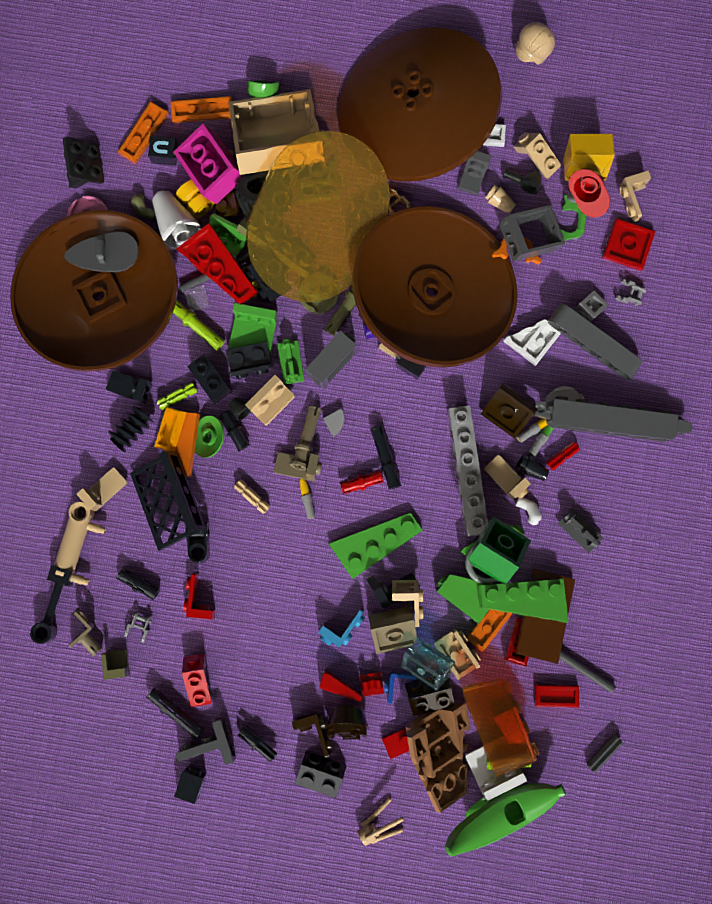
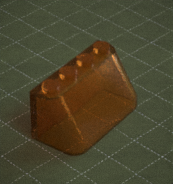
[462,677,539,778]

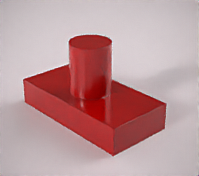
[382,727,409,760]

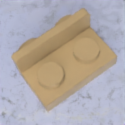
[245,375,295,425]

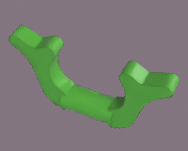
[560,195,587,241]

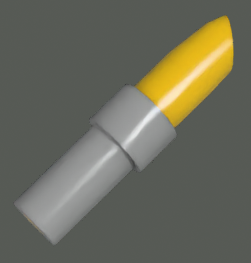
[516,419,548,443]
[300,479,316,519]

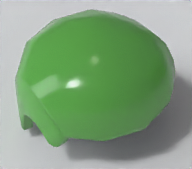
[247,80,279,98]

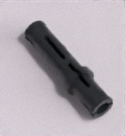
[370,425,402,490]
[146,687,204,739]

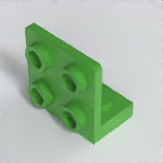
[229,303,278,353]

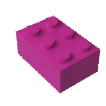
[174,124,242,204]

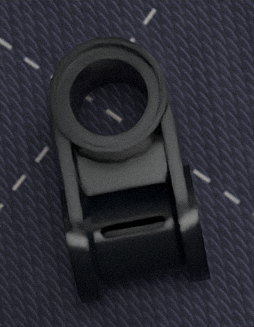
[186,522,210,563]

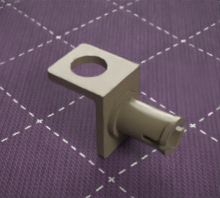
[68,607,103,657]

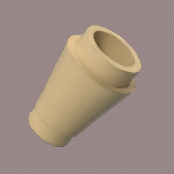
[485,185,516,214]

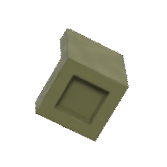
[101,649,130,680]

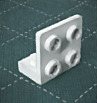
[465,737,527,801]

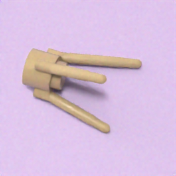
[357,798,404,846]

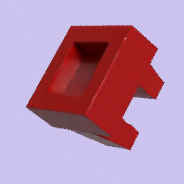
[360,671,384,697]

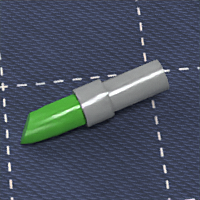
[528,425,554,457]

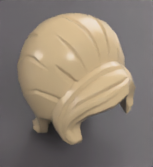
[516,22,555,65]

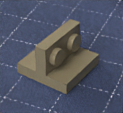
[368,606,418,654]

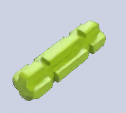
[157,382,197,410]

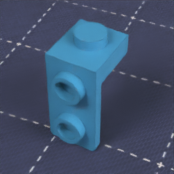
[318,608,365,648]

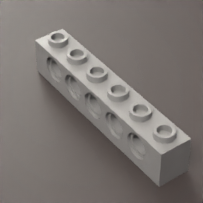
[447,406,488,537]

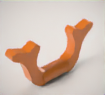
[492,237,542,265]

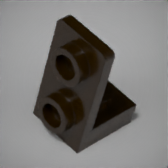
[292,711,333,758]

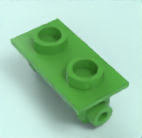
[277,339,304,385]

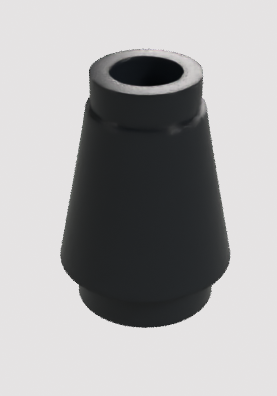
[516,454,549,481]

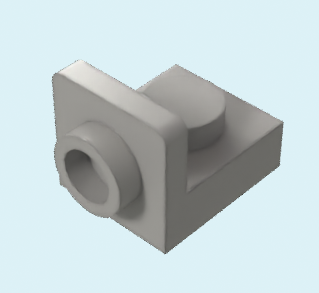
[574,291,609,322]

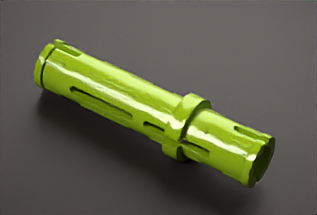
[173,300,225,351]

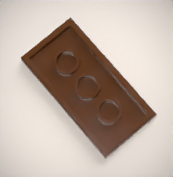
[515,569,575,664]

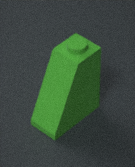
[436,574,489,624]

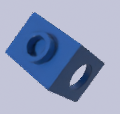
[384,672,417,704]

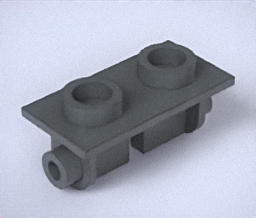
[558,508,603,553]

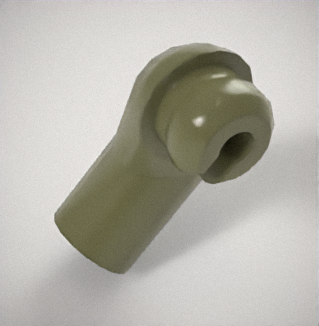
[131,193,156,221]

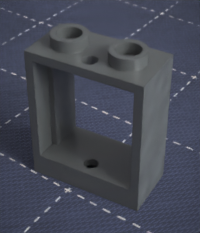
[499,205,565,262]
[306,331,357,389]

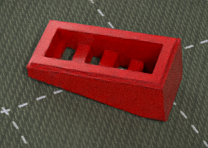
[504,618,529,667]
[319,670,362,702]

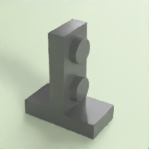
[458,151,491,196]
[175,717,236,765]

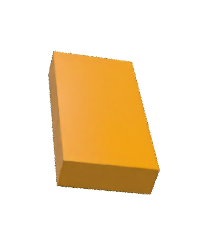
[154,406,187,452]

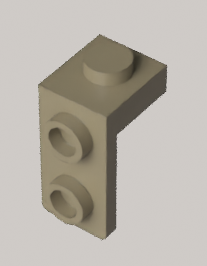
[274,453,322,482]

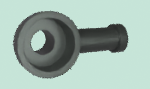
[503,168,542,194]
[229,388,261,421]

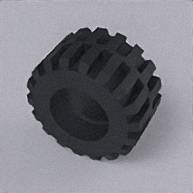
[235,169,292,222]

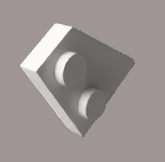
[503,319,561,366]

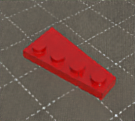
[176,223,258,304]

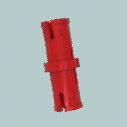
[339,470,384,495]

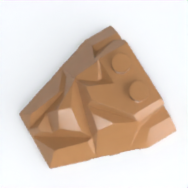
[405,703,470,813]

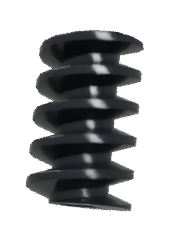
[108,406,155,453]

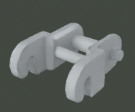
[615,279,647,306]
[124,611,152,643]

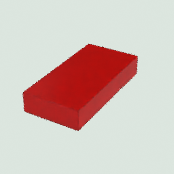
[535,684,579,708]

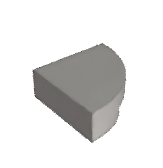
[323,408,344,437]

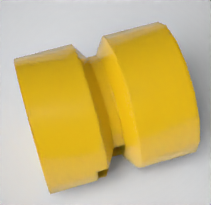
[176,179,215,219]

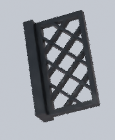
[130,451,207,551]

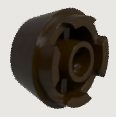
[326,704,369,740]

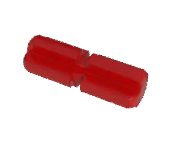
[546,441,580,471]

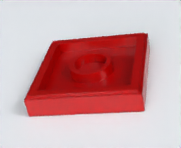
[602,218,656,271]

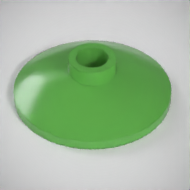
[195,416,224,458]

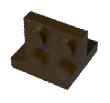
[481,383,538,439]

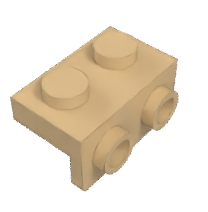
[434,629,481,680]

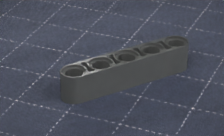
[548,303,643,381]

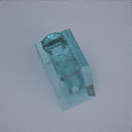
[401,638,455,691]

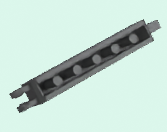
[533,396,693,442]

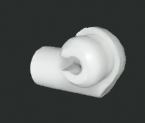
[515,498,542,525]

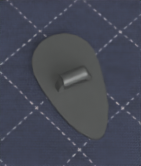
[64,232,139,272]

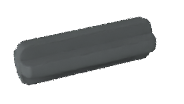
[587,735,623,773]

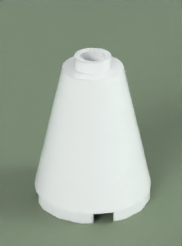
[152,190,201,250]

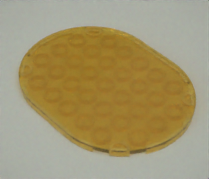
[246,131,390,302]

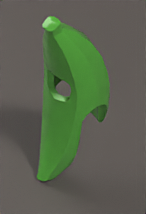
[445,783,566,857]

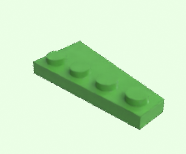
[329,513,422,579]
[478,579,569,623]

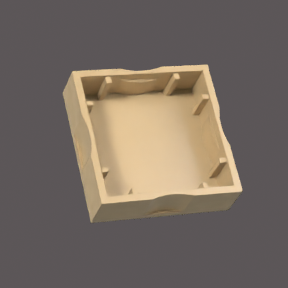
[228,89,324,175]

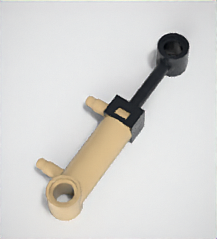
[30,502,106,644]

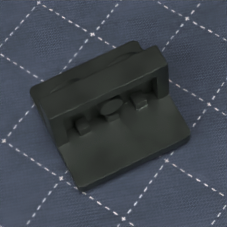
[63,136,104,189]

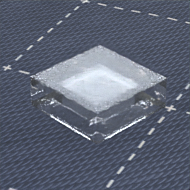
[184,285,210,312]

